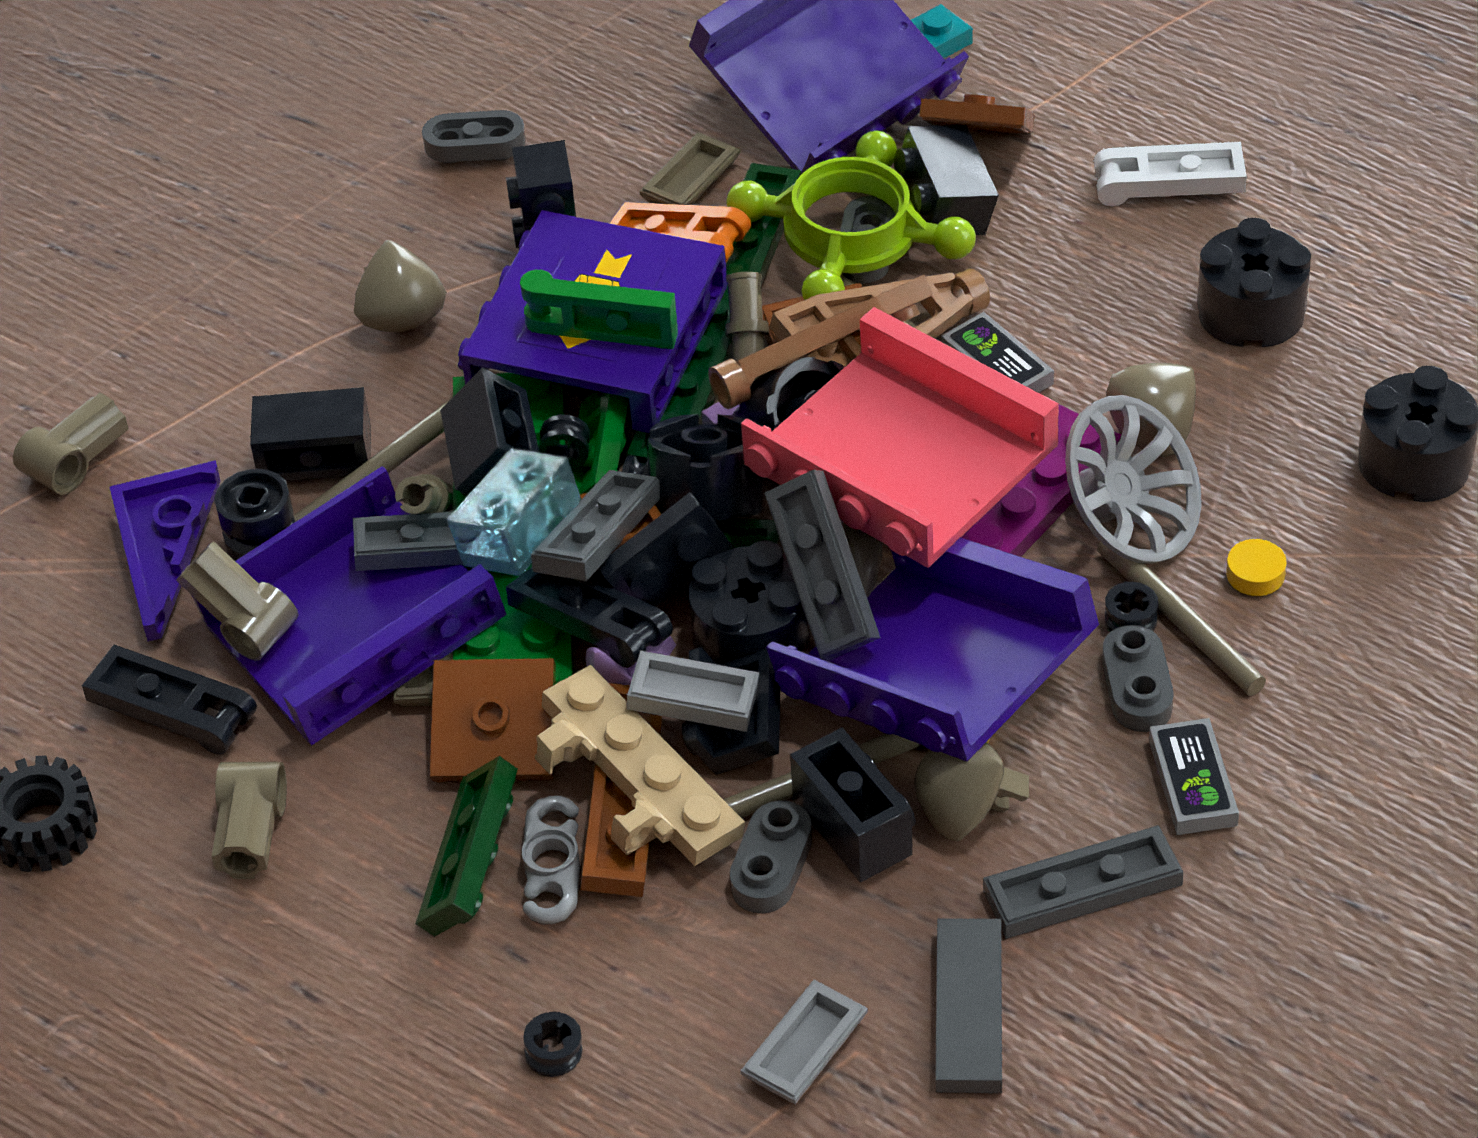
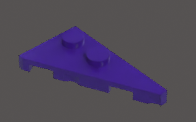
[109,460,221,642]

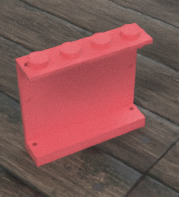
[741,307,1059,568]

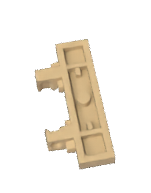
[535,665,745,866]

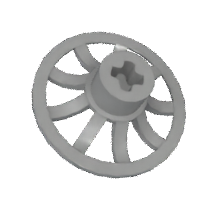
[1065,395,1201,564]

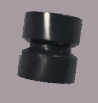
[214,469,295,561]

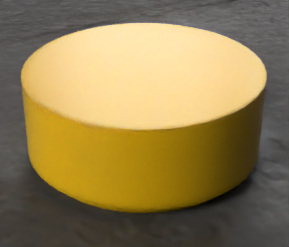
[1226,539,1287,596]

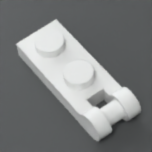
[1094,142,1247,206]

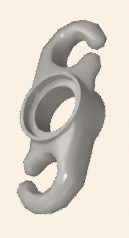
[522,796,580,924]

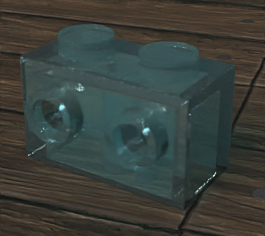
[447,448,581,576]

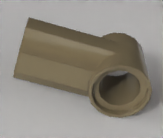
[13,393,129,495]
[176,541,299,661]
[211,762,287,879]

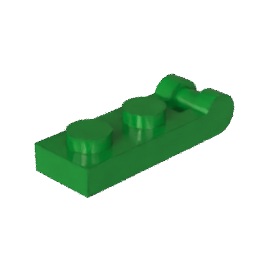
[520,269,678,349]
[566,391,630,497]

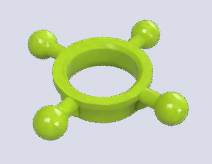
[726,131,976,300]

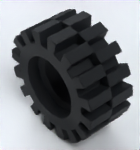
[0,755,98,872]

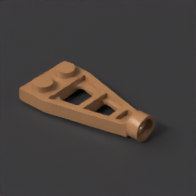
[770,268,990,366]
[708,274,934,409]

